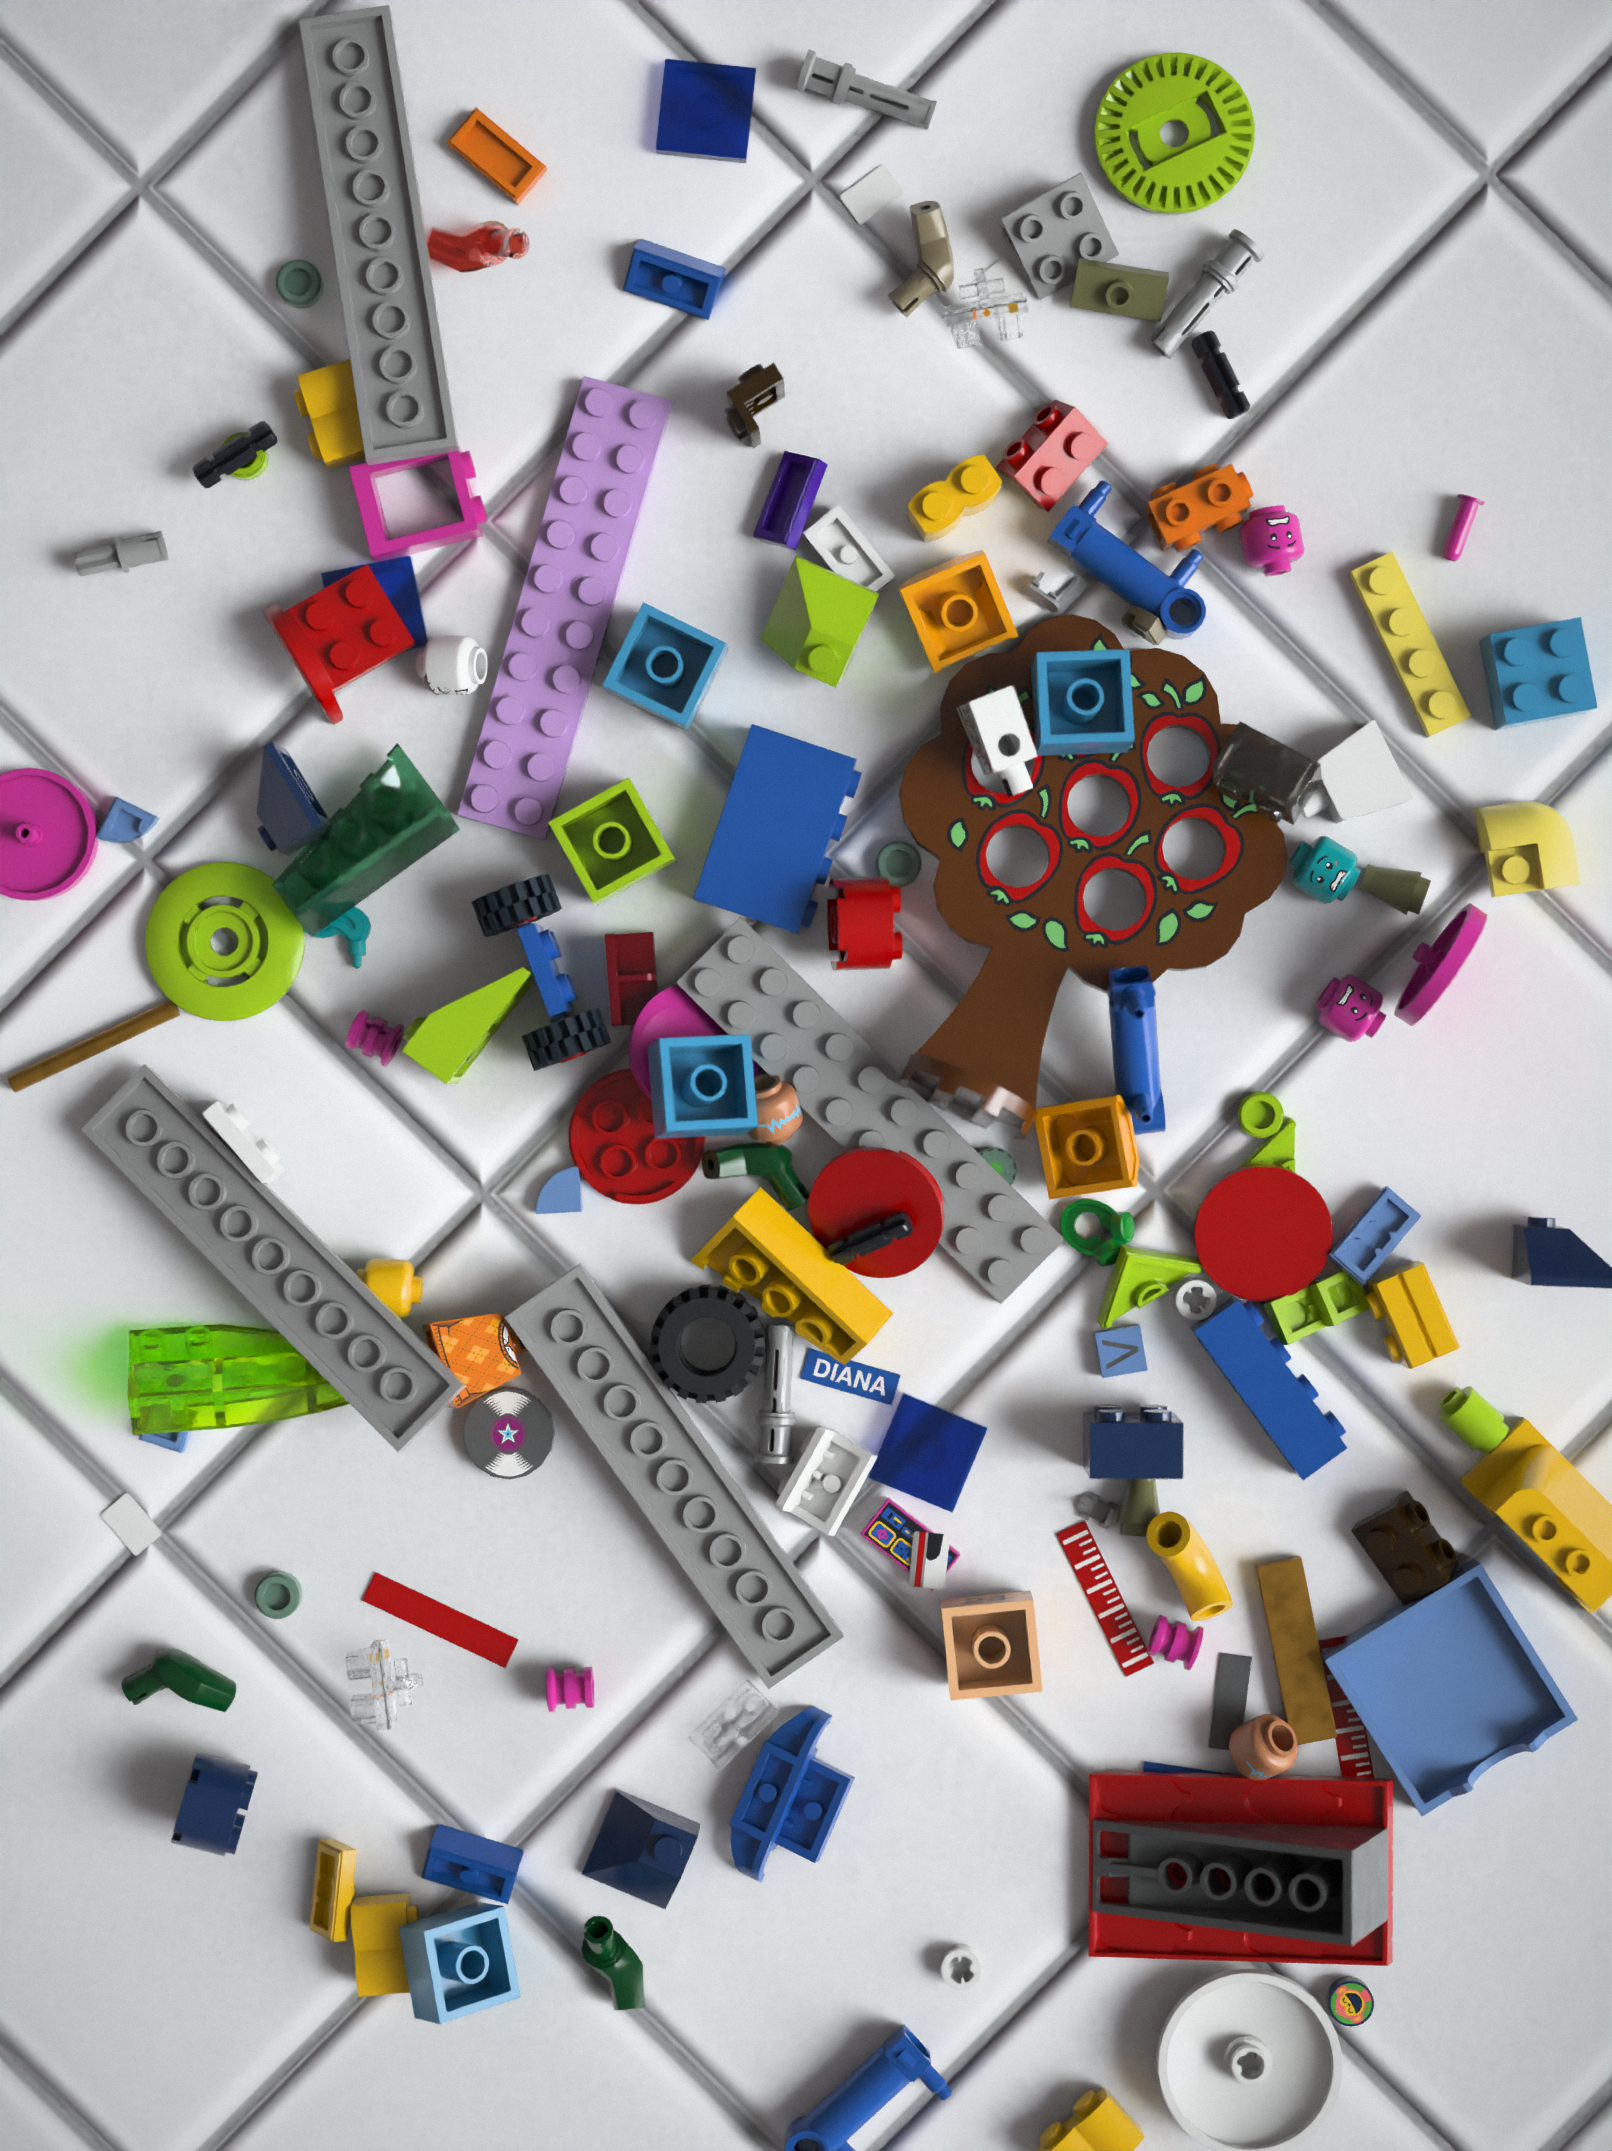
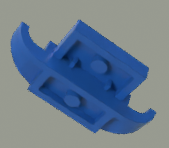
[729,1706,855,1882]

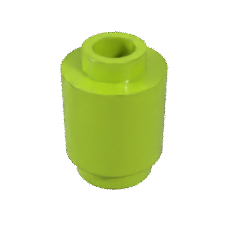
[1439,1386,1509,1454]

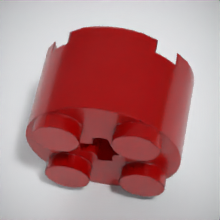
[827,877,903,971]

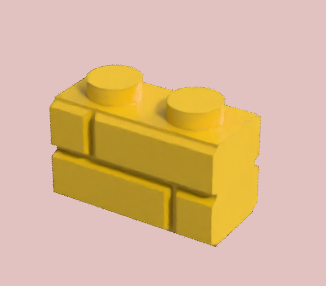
[1364,1261,1460,1369]

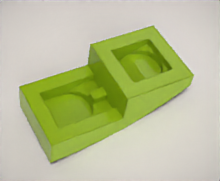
[1263,1270,1369,1346]

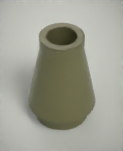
[1359,864,1431,915]
[1116,1479,1160,1537]

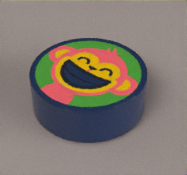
[1326,1977,1374,2027]

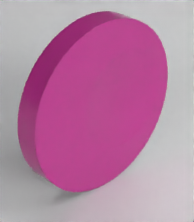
[0,768,99,901]
[1394,903,1488,1026]
[628,985,760,1100]

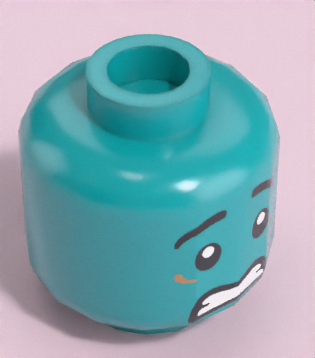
[1289,836,1361,904]

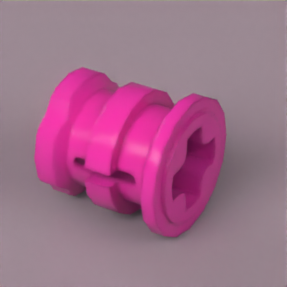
[345,1010,404,1067]
[1147,1615,1204,1671]
[546,1666,595,1712]

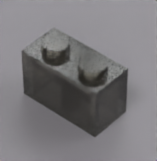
[1211,721,1322,825]

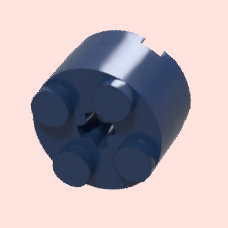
[171,1752,258,1856]

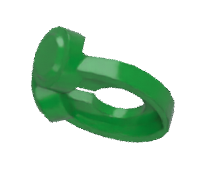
[1060,1199,1135,1267]

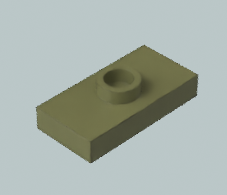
[1070,258,1169,322]

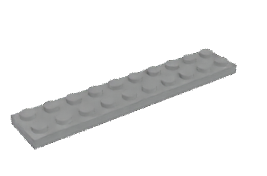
[299,5,460,465]
[676,917,1065,1304]
[80,1064,467,1452]
[505,1263,844,1689]

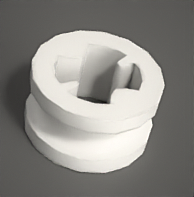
[1174,1279,1217,1321]
[941,1944,982,1990]

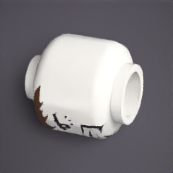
[416,635,488,695]

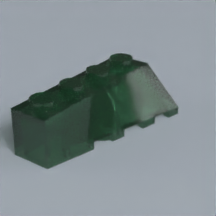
[272,743,460,936]

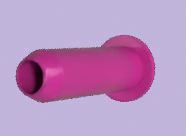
[1443,494,1485,562]

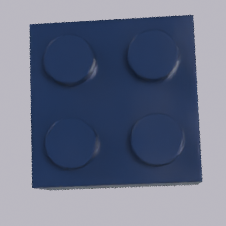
[1083,1405,1184,1479]

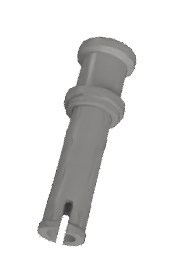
[796,49,937,130]
[1148,229,1264,359]
[754,1324,796,1464]

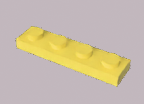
[1349,551,1471,738]

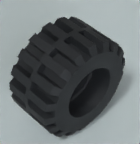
[649,1284,766,1404]

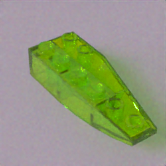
[128,1324,350,1435]

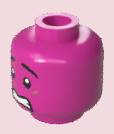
[1240,505,1304,576]
[1314,974,1386,1042]

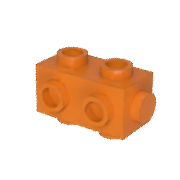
[1144,463,1253,553]

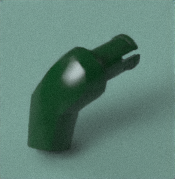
[702,1142,810,1212]
[121,1648,236,1712]
[581,1916,645,2010]

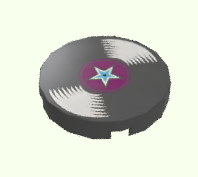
[463,1387,555,1480]

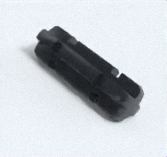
[1191,330,1250,419]
[192,421,278,488]
[828,1210,914,1265]

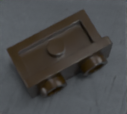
[724,362,785,448]
[1351,1490,1458,1606]

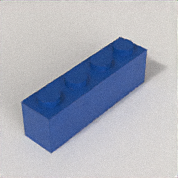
[1189,1296,1347,1480]

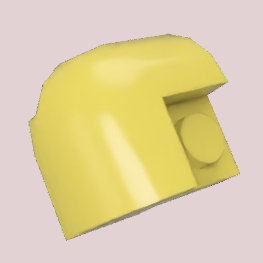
[1474,801,1581,898]

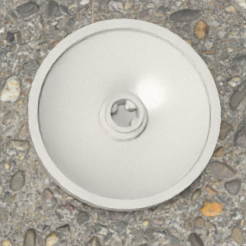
[1157,1969,1343,2151]

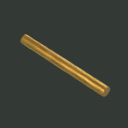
[7,1000,180,1093]

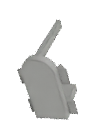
[1024,571,1078,612]
[1076,1493,1118,1530]

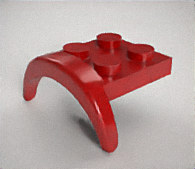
[263,564,415,725]

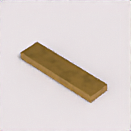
[1255,1556,1337,1745]

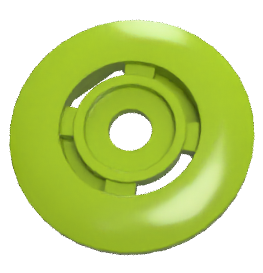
[1094,52,1255,215]
[145,862,305,1021]

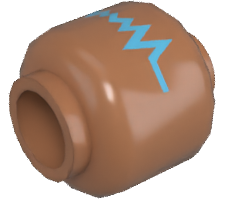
[748,1074,803,1144]
[1229,1714,1298,1781]

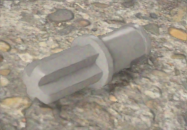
[74,531,168,576]

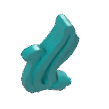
[294,889,371,969]

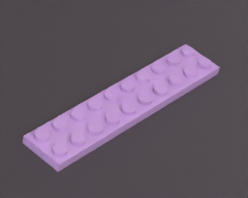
[457,376,672,841]

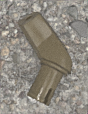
[888,201,954,317]

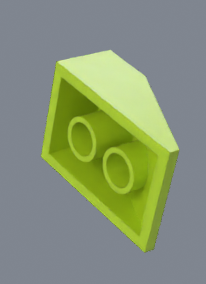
[402,967,535,1084]

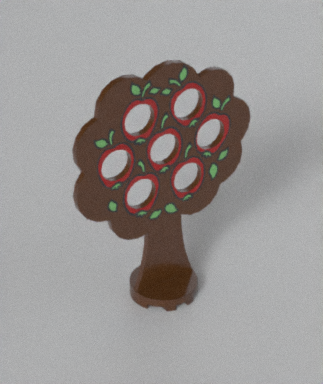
[899,614,1288,1139]

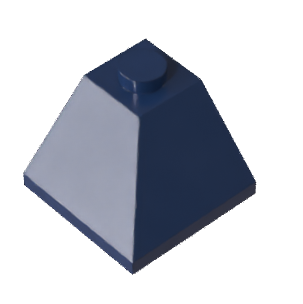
[257,741,335,856]
[1512,1217,1612,1288]
[582,1789,700,1909]

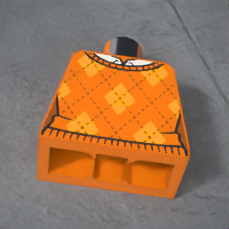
[422,1313,528,1408]

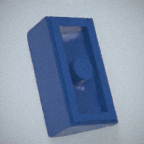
[623,239,726,320]
[421,1825,523,1904]

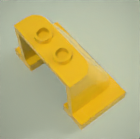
[1458,1417,1612,1613]

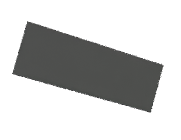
[1208,1653,1252,1750]

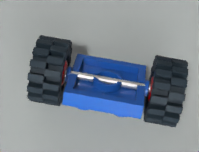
[472,874,611,1071]

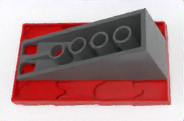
[1088,1770,1393,1966]

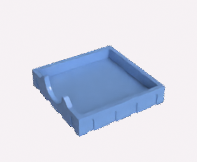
[1321,1558,1578,1816]

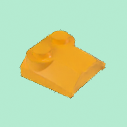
[898,550,1019,673]
[1034,1095,1139,1199]

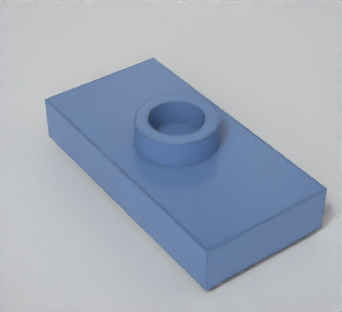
[1328,1186,1421,1286]

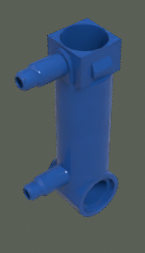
[1047,480,1206,640]
[1107,965,1166,1135]
[784,2024,952,2151]

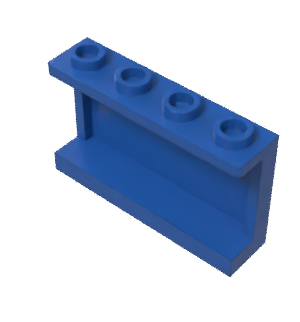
[693,724,862,935]

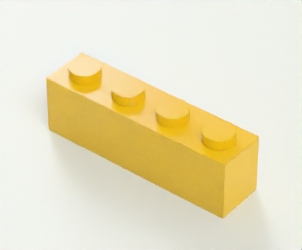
[690,1187,893,1365]

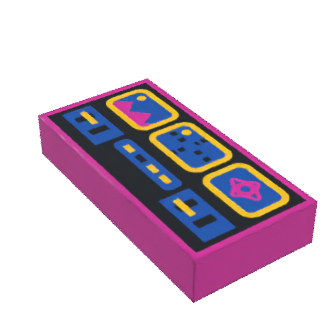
[860,1497,960,1591]

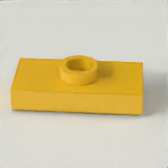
[309,1839,357,1942]

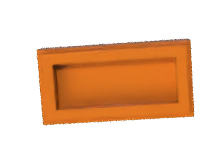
[447,108,547,205]

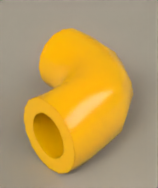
[1146,1511,1233,1621]

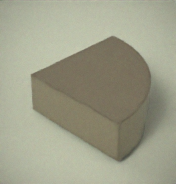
[1121,605,1167,646]

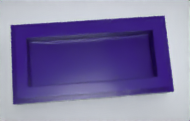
[753,451,828,550]

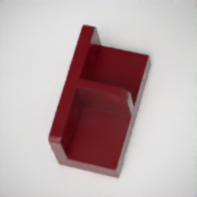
[605,932,658,1026]

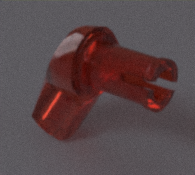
[427,221,529,273]

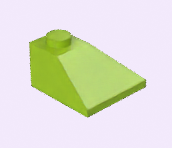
[760,555,880,688]

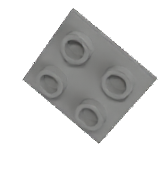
[1000,172,1119,300]

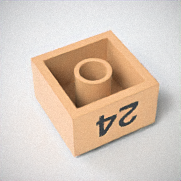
[940,1591,1043,1701]

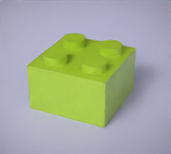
[548,777,677,906]

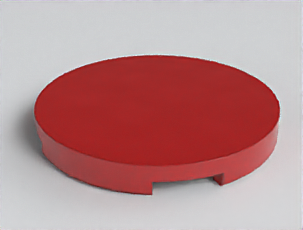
[568,1068,706,1205]
[808,1145,944,1278]
[1194,1164,1333,1301]

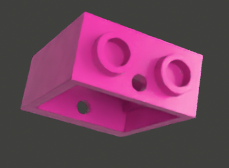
[349,446,488,563]

